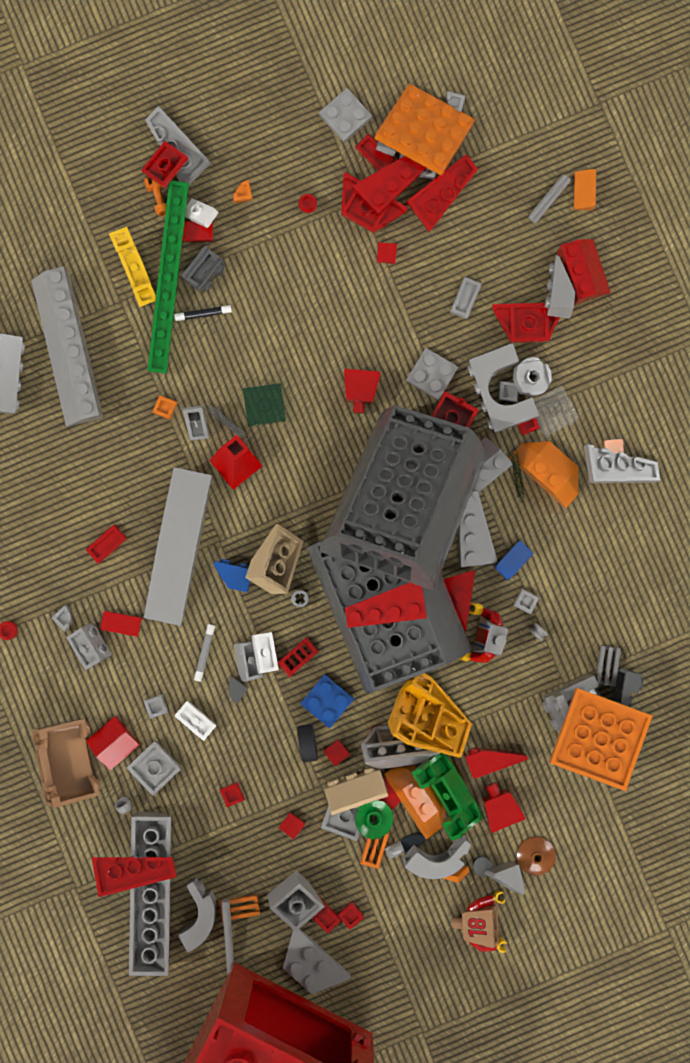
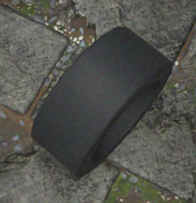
[297,724,318,763]

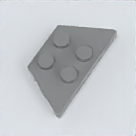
[283,928,351,994]

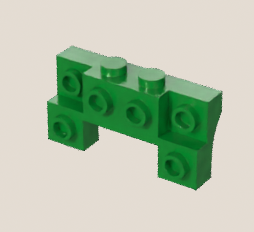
[411,753,484,841]

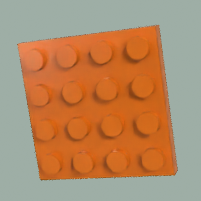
[374,83,475,176]
[549,687,653,791]

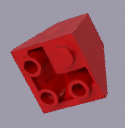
[209,435,263,490]

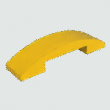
[109,227,156,307]

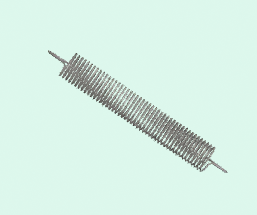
[204,403,249,440]

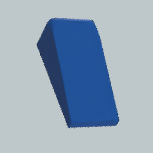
[493,540,534,580]

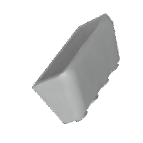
[0,333,25,414]

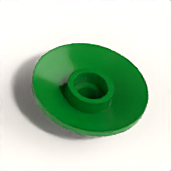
[355,800,393,839]

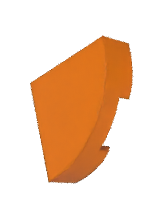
[233,180,253,204]
[443,865,470,883]

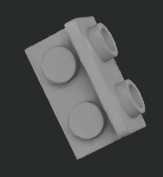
[66,623,112,670]

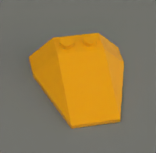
[388,673,472,758]

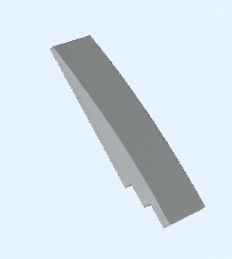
[144,467,212,626]

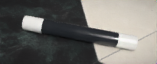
[174,305,232,321]

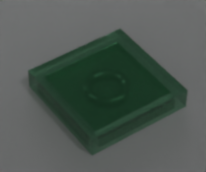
[243,383,286,427]

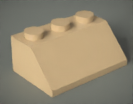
[324,766,388,815]

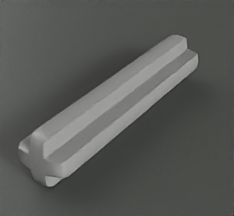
[528,174,570,223]

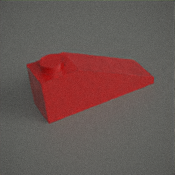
[464,747,529,779]

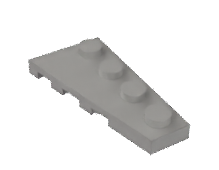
[145,106,211,185]
[584,444,661,483]
[458,489,498,567]

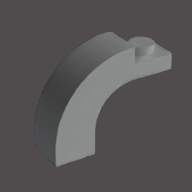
[402,835,471,879]
[178,877,217,953]

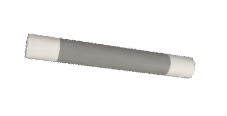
[194,624,215,682]

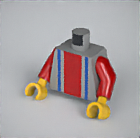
[459,603,508,663]

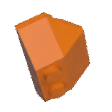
[509,441,579,508]
[384,765,446,839]

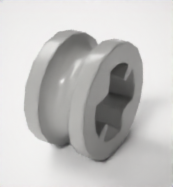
[291,590,309,607]
[529,623,548,642]

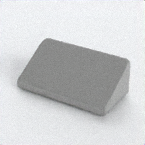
[234,640,263,682]

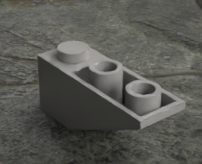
[545,255,575,319]

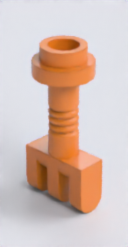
[144,178,167,217]

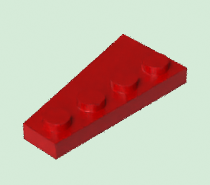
[345,582,427,628]
[91,857,177,897]

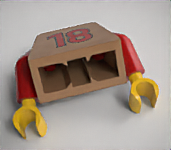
[452,890,507,953]

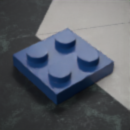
[300,674,354,729]

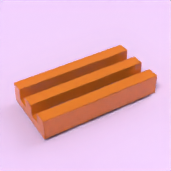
[360,831,390,869]
[219,894,261,922]

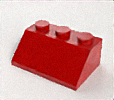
[557,239,611,305]

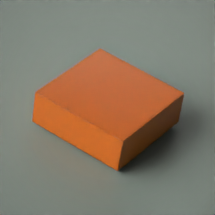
[152,395,178,420]

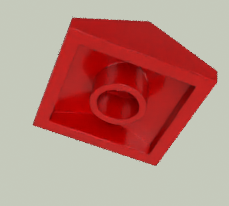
[141,141,189,188]
[86,716,141,770]

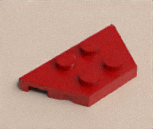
[341,172,408,234]
[492,303,560,343]
[443,570,476,634]

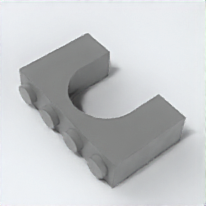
[467,343,539,433]

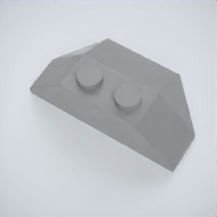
[361,725,440,769]

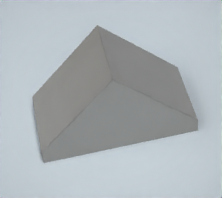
[183,406,209,441]
[484,862,525,895]

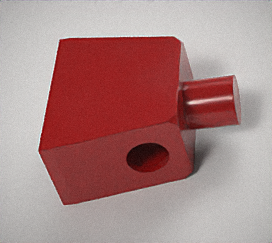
[344,368,381,414]
[482,782,526,833]

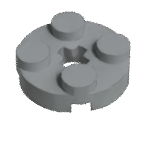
[513,357,552,396]

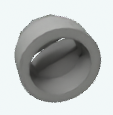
[114,797,132,814]

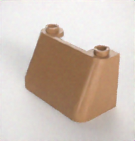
[32,719,101,808]

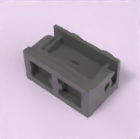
[181,246,225,294]

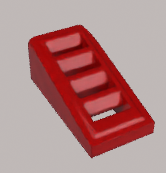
[278,637,319,678]

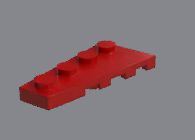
[406,154,478,232]
[352,156,427,216]

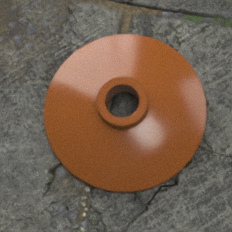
[517,836,556,876]

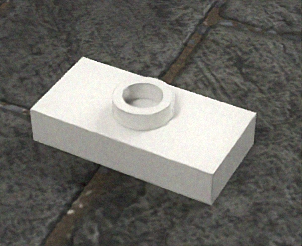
[186,198,219,228]
[252,632,279,674]
[175,701,217,741]

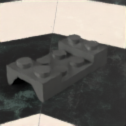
[611,668,644,707]

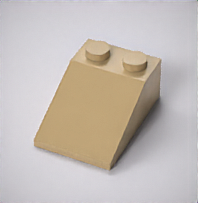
[245,524,304,594]

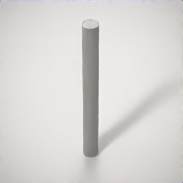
[222,899,234,975]

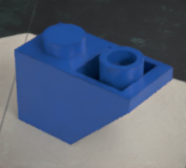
[214,558,251,592]

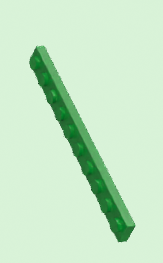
[147,181,189,374]

